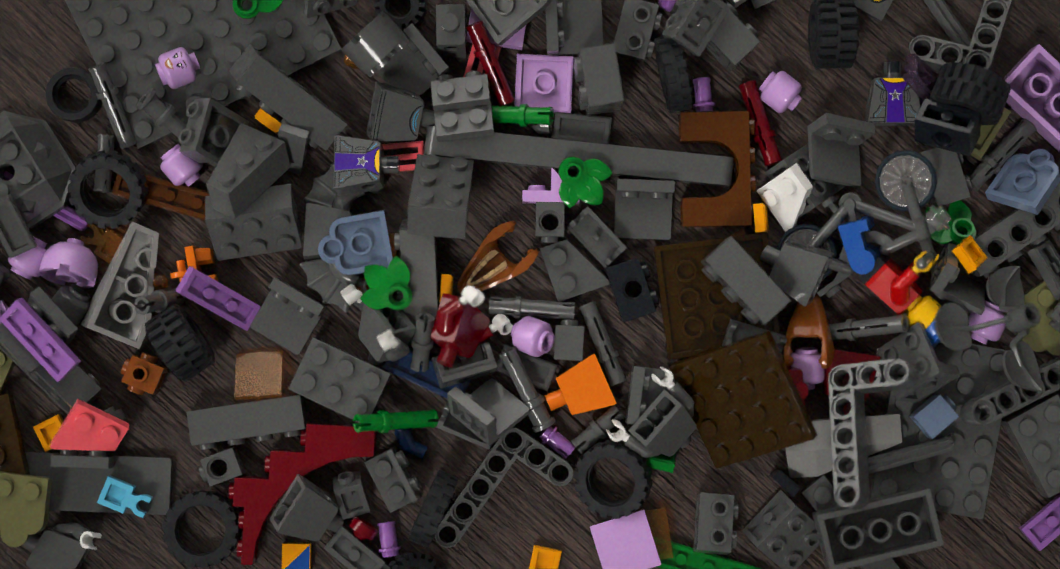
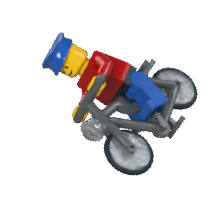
[777,150,952,349]

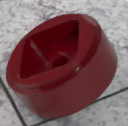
[349,516,378,541]

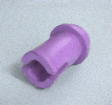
[692,77,715,112]
[538,426,575,460]
[377,521,401,558]

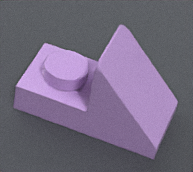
[522,168,580,204]

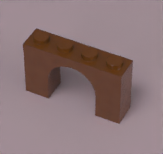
[678,111,756,228]

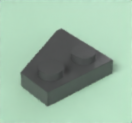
[540,239,610,302]

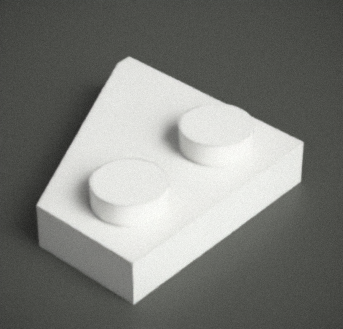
[757,163,813,232]

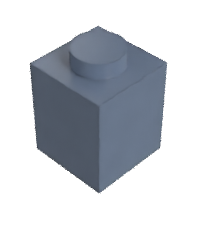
[909,394,959,439]

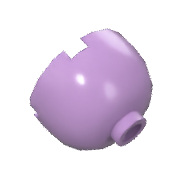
[39,238,98,288]

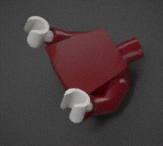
[431,286,513,367]

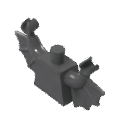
[300,163,385,313]

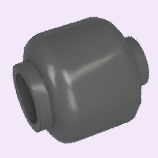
[51,284,90,326]

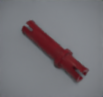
[465,21,515,106]
[738,80,782,166]

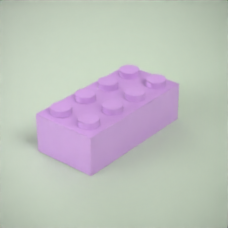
[1003,44,1060,152]

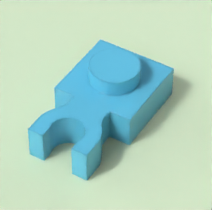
[97,475,153,518]

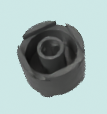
[341,10,410,77]

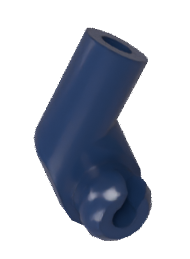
[394,428,428,459]

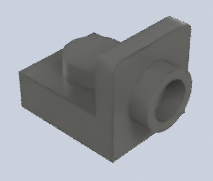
[333,470,370,520]

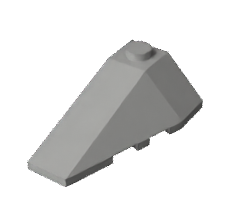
[80,222,159,349]

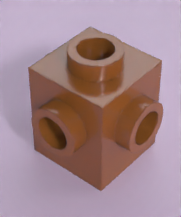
[121,352,169,395]

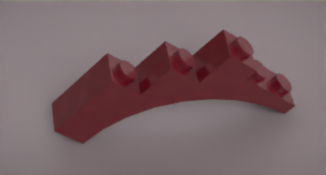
[229,423,377,565]

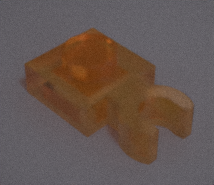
[80,223,123,264]

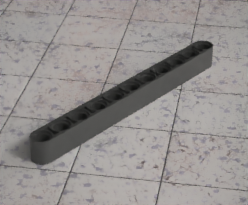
[424,126,734,187]

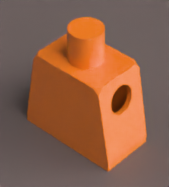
[544,354,617,415]

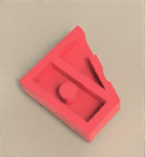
[50,399,129,451]

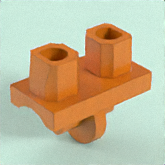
[170,246,218,282]

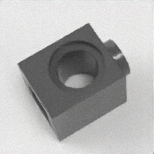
[536,202,564,243]
[554,320,584,361]
[199,446,246,486]

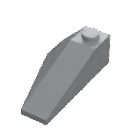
[786,414,902,478]

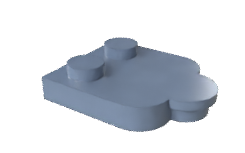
[985,149,1060,215]
[318,210,393,275]

